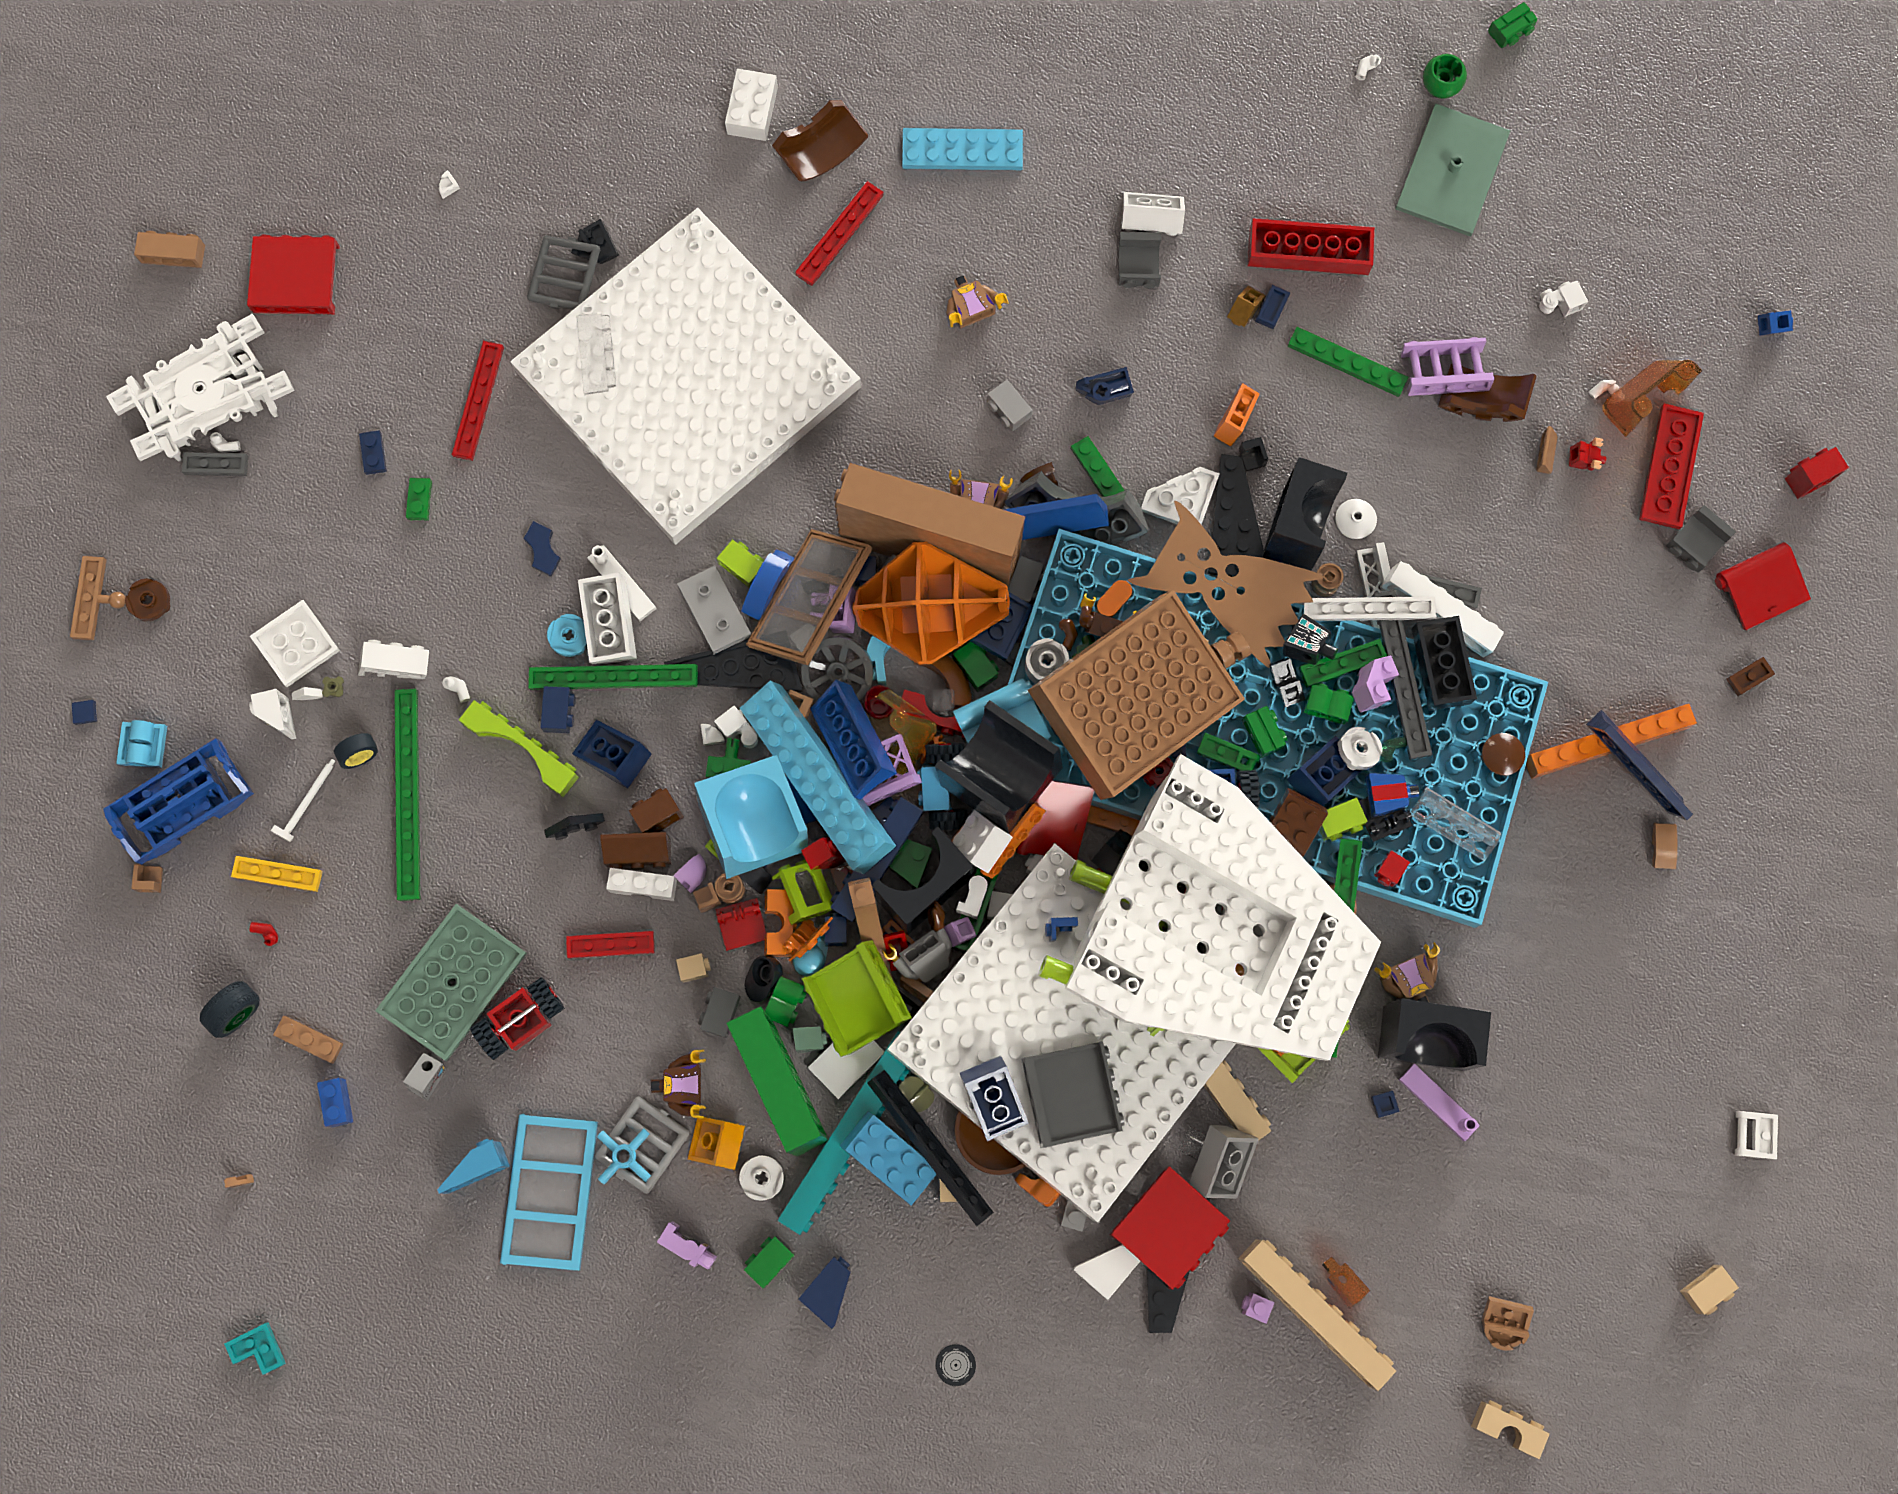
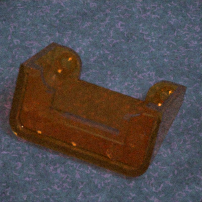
[1602,360,1702,437]

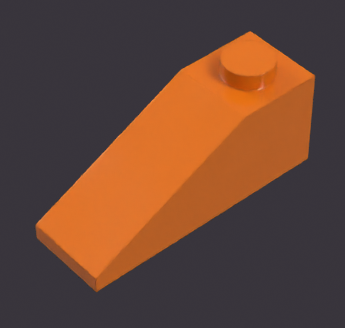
[1214,383,1259,447]

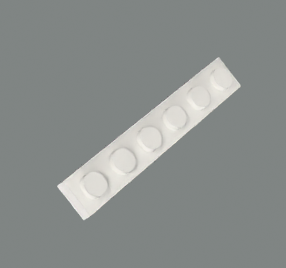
[1304,597,1436,621]

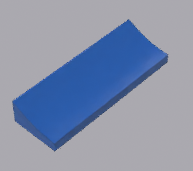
[1004,494,1109,540]
[810,679,897,800]

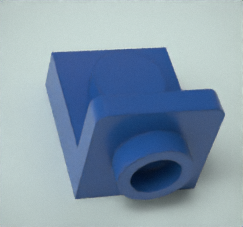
[1045,917,1078,942]

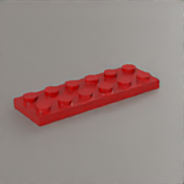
[1639,403,1704,530]

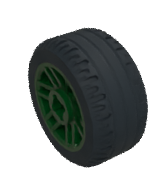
[199,981,260,1038]

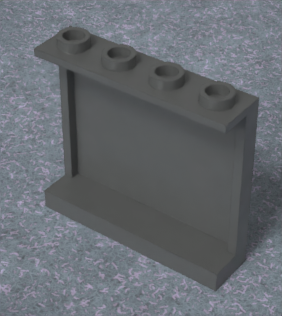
[1021,1041,1125,1148]

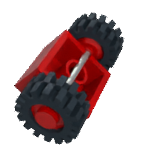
[470,977,565,1060]

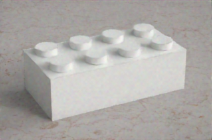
[578,573,637,666]

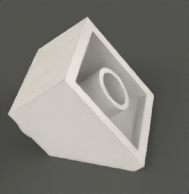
[249,689,296,739]

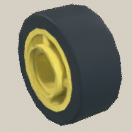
[333,733,378,769]

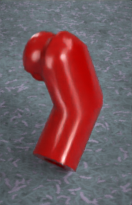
[249,922,278,946]

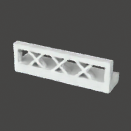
[1356,542,1390,629]

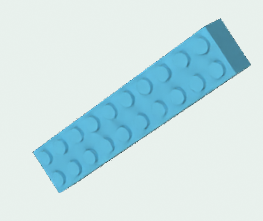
[740,680,896,874]

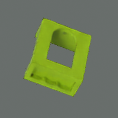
[772,860,833,925]

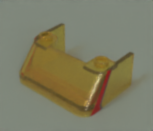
[877,689,936,786]

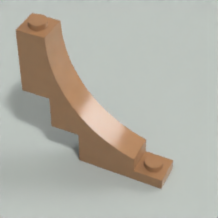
[848,877,893,979]

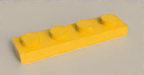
[231,856,323,892]

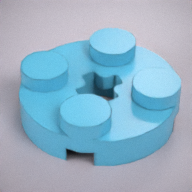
[547,614,587,657]

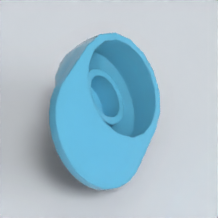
[793,935,828,977]

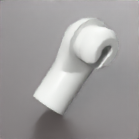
[442,676,470,703]

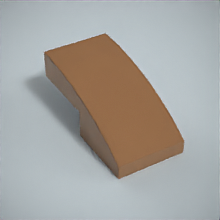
[1652,823,1677,869]

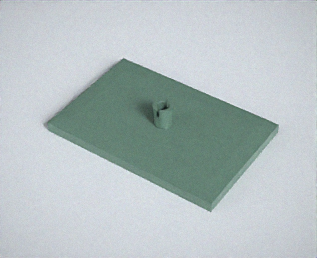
[1395,103,1511,237]
[375,904,527,1061]

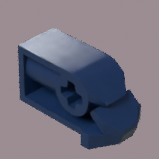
[1075,367,1134,405]

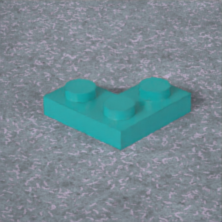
[224,1322,286,1375]

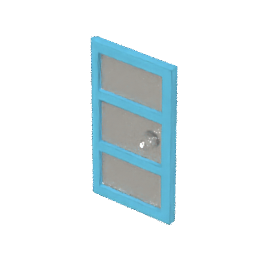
[500,1114,598,1271]

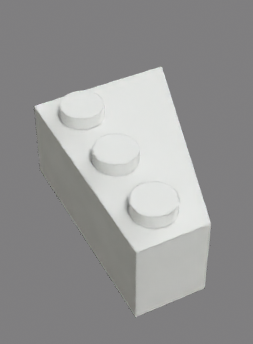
[358,640,429,679]

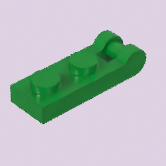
[1196,732,1261,771]

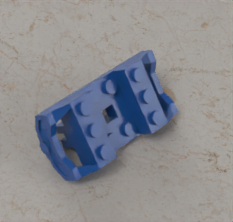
[103,738,254,865]

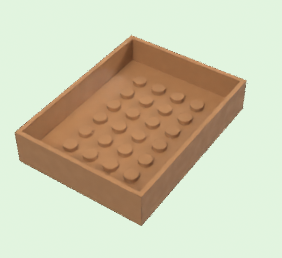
[1028,590,1245,800]

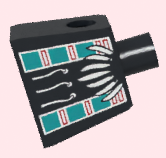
[1283,614,1338,665]

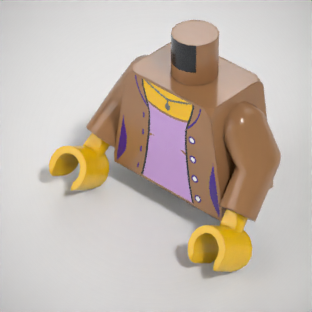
[946,276,1009,329]
[949,470,1013,509]
[1374,942,1440,1003]

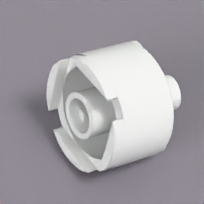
[1025,638,1069,684]

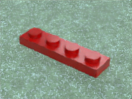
[566,931,655,959]

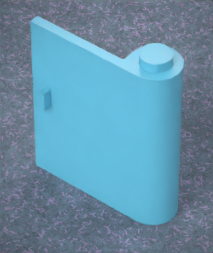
[953,678,1051,743]

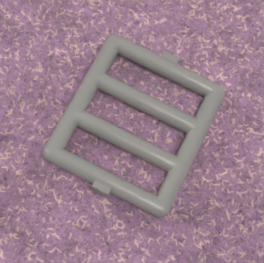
[595,1096,689,1194]

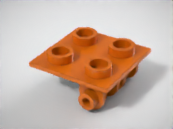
[783,917,833,961]

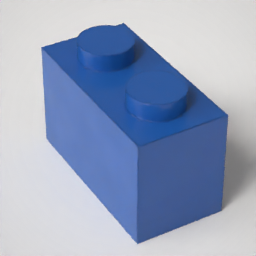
[317,1078,353,1128]

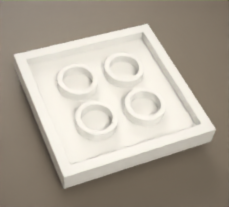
[250,600,340,687]

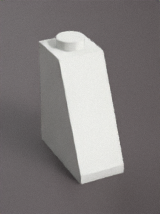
[1073,1244,1140,1300]

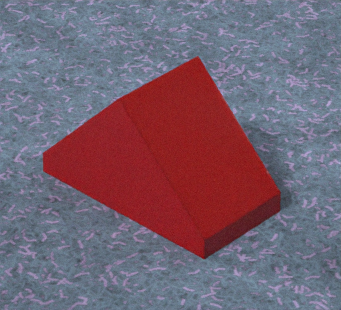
[883,930,908,971]

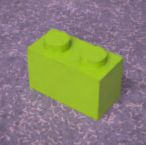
[717,539,764,588]
[1319,798,1368,842]

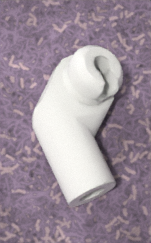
[1356,55,1381,80]
[1588,380,1619,400]
[210,432,241,453]

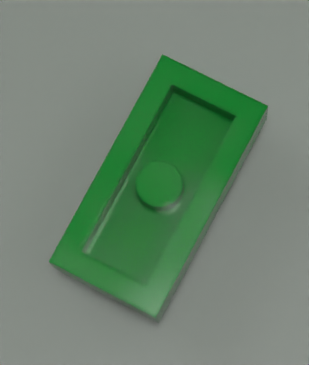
[406,478,432,521]

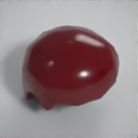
[863,685,895,720]

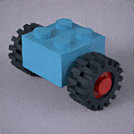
[917,743,968,830]

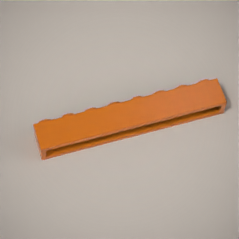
[1526,704,1697,779]

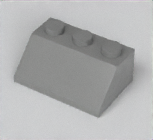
[1189,1125,1258,1199]

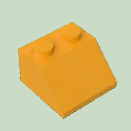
[687,1117,745,1170]

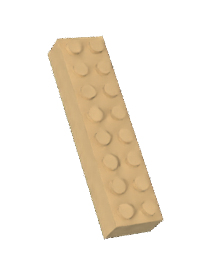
[1238,1239,1396,1391]

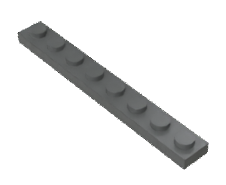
[1373,590,1432,760]

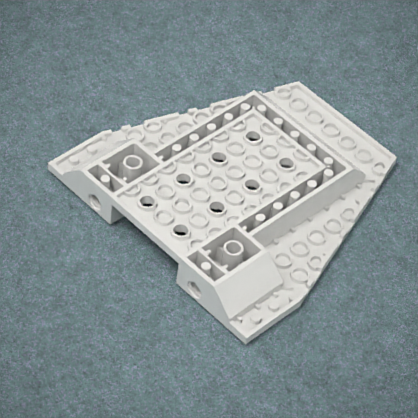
[1065,754,1381,1061]

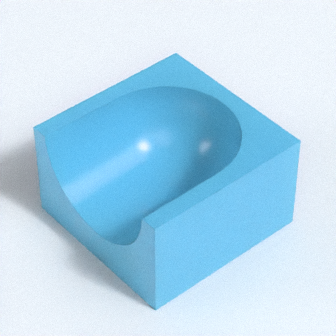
[694,755,808,879]

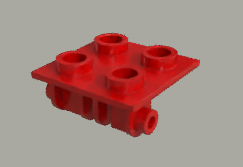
[715,898,766,951]

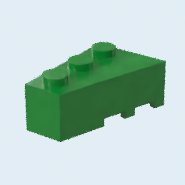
[888,839,932,890]

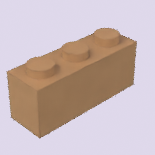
[134,231,205,268]

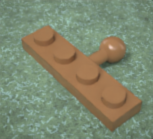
[70,556,126,640]

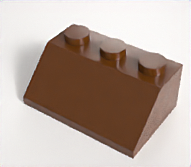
[600,832,671,869]

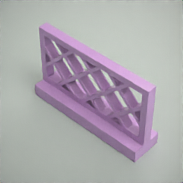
[863,734,922,806]

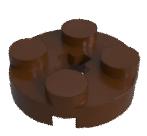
[125,578,170,621]

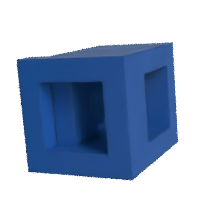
[1758,310,1793,336]

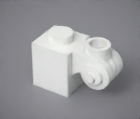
[1539,281,1588,317]
[714,706,759,749]

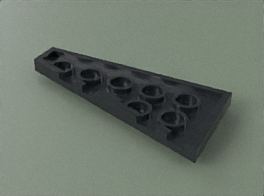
[1208,454,1264,577]
[664,631,803,692]

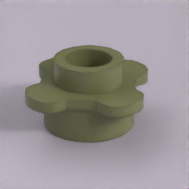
[322,676,344,697]

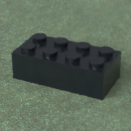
[1411,616,1477,711]

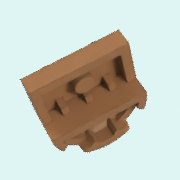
[1482,1296,1534,1350]

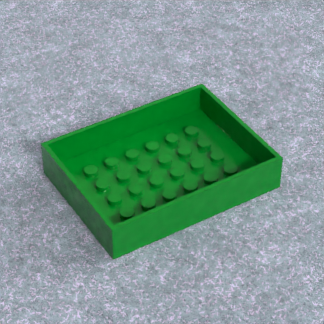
[726,1006,829,1157]

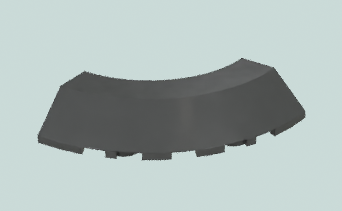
[1004,471,1149,545]

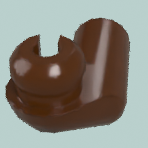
[1059,619,1078,651]

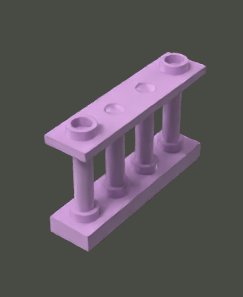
[1401,337,1494,396]

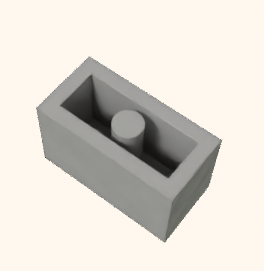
[987,380,1033,432]

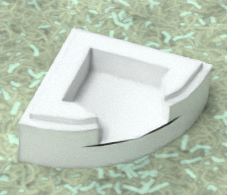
[439,170,460,199]
[292,687,323,700]
[701,724,725,746]

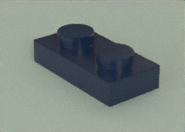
[359,430,387,475]

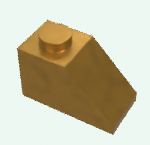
[1227,285,1266,327]

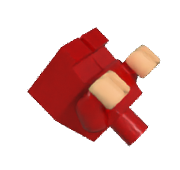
[1569,437,1607,471]

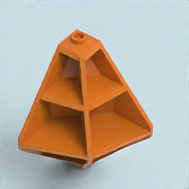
[852,542,1010,665]

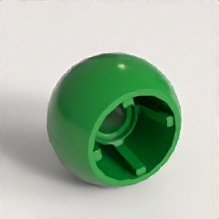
[1422,53,1467,99]

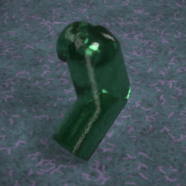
[1380,736,1407,762]

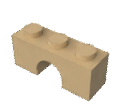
[1471,1400,1549,1459]

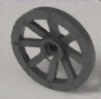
[801,636,874,701]

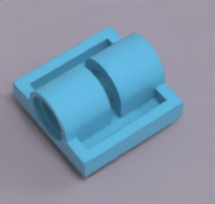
[116,720,167,768]

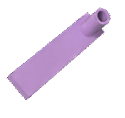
[1398,1064,1480,1142]

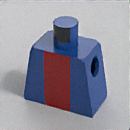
[1365,773,1419,818]

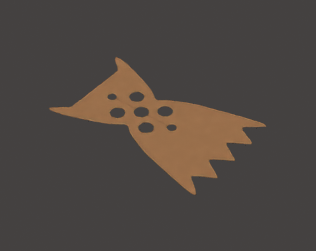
[1128,501,1324,668]

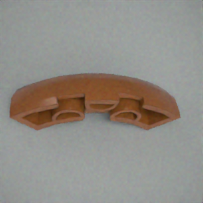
[914,655,973,710]

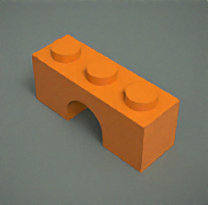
[764,889,797,957]

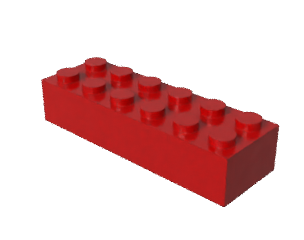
[1247,218,1375,275]

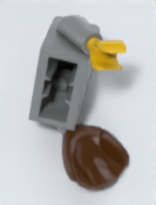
[882,900,952,983]

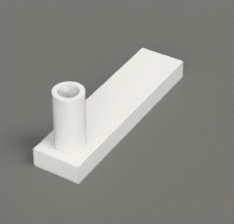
[587,545,656,621]

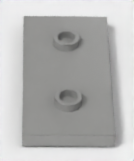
[677,566,751,654]

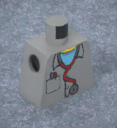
[403,1052,446,1101]

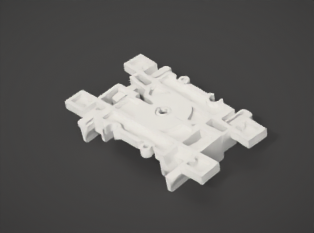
[106,314,294,462]

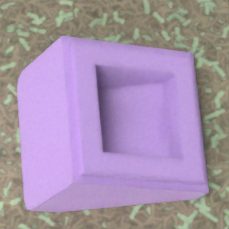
[944,917,977,947]

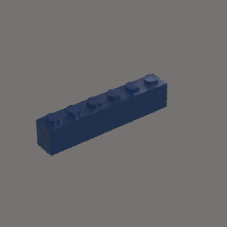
[830,797,924,922]

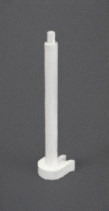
[271,759,335,842]

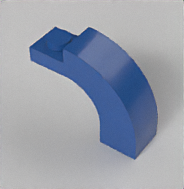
[741,549,794,620]

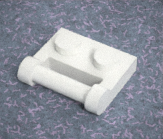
[1735,1111,1778,1159]

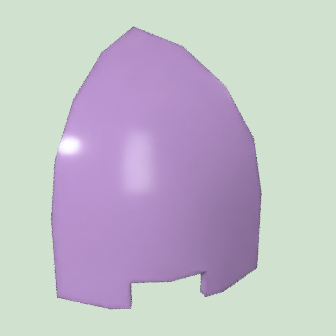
[673,854,706,893]

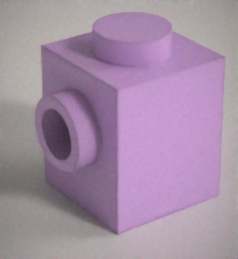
[1241,1293,1275,1324]

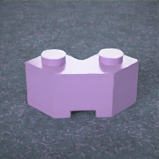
[1352,655,1399,713]

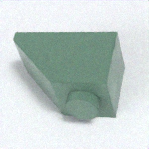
[793,1026,827,1053]

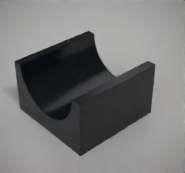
[935,700,1063,834]
[872,827,974,935]

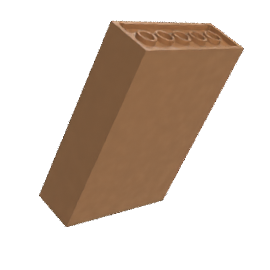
[834,463,1025,587]

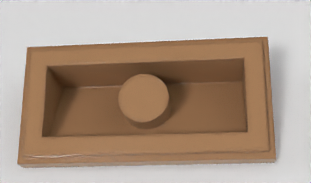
[1536,426,1558,474]

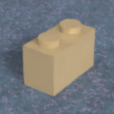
[1680,1265,1739,1315]

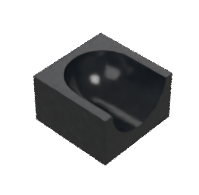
[1261,457,1347,571]
[1378,998,1491,1071]

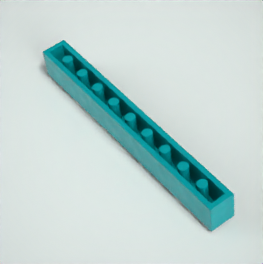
[777,1031,910,1235]

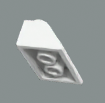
[1121,192,1185,236]

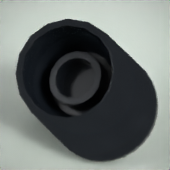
[744,956,783,1002]

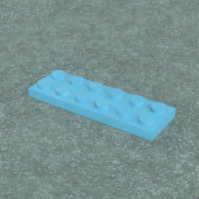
[902,128,1023,170]

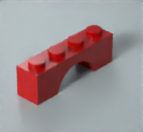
[897,689,966,741]

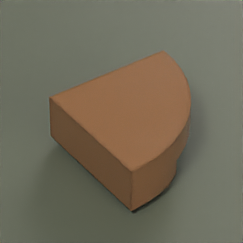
[224,1174,254,1188]

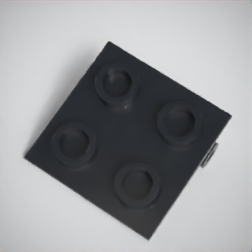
[1359,797,1412,842]

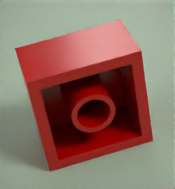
[1785,447,1849,499]

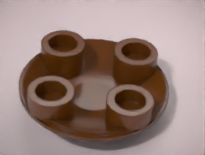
[1481,733,1525,776]

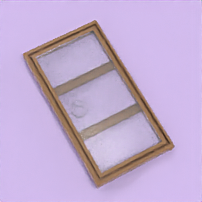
[746,529,872,665]

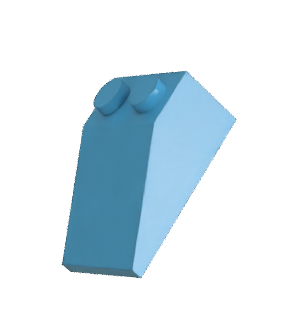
[437,1139,510,1194]

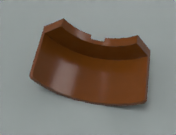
[772,100,868,182]
[1438,364,1537,422]

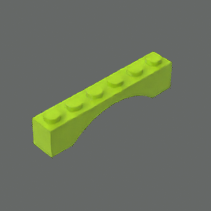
[459,700,579,797]

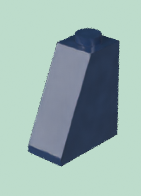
[798,1256,851,1329]

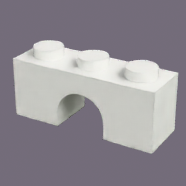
[606,868,677,901]

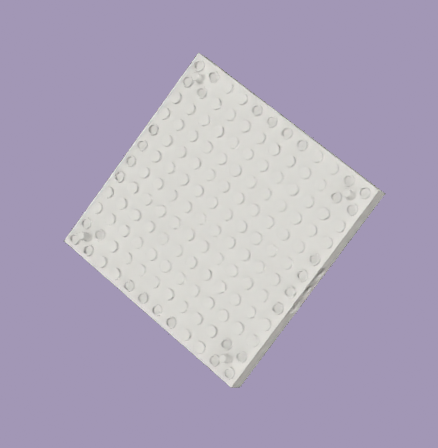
[510,208,861,545]
[886,843,1235,1222]

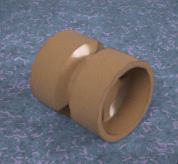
[1311,563,1344,597]
[1211,631,1251,669]
[715,874,745,904]

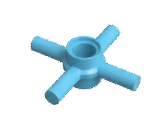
[597,1128,651,1185]

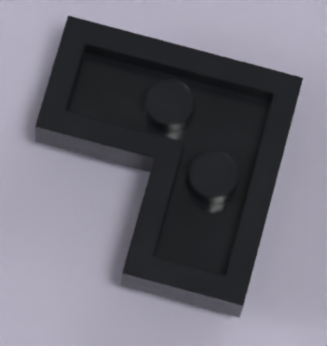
[544,813,605,840]

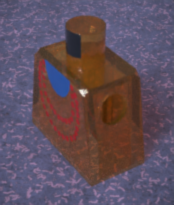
[1322,1257,1370,1309]

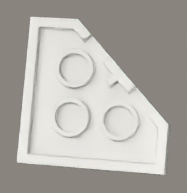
[1141,467,1220,524]

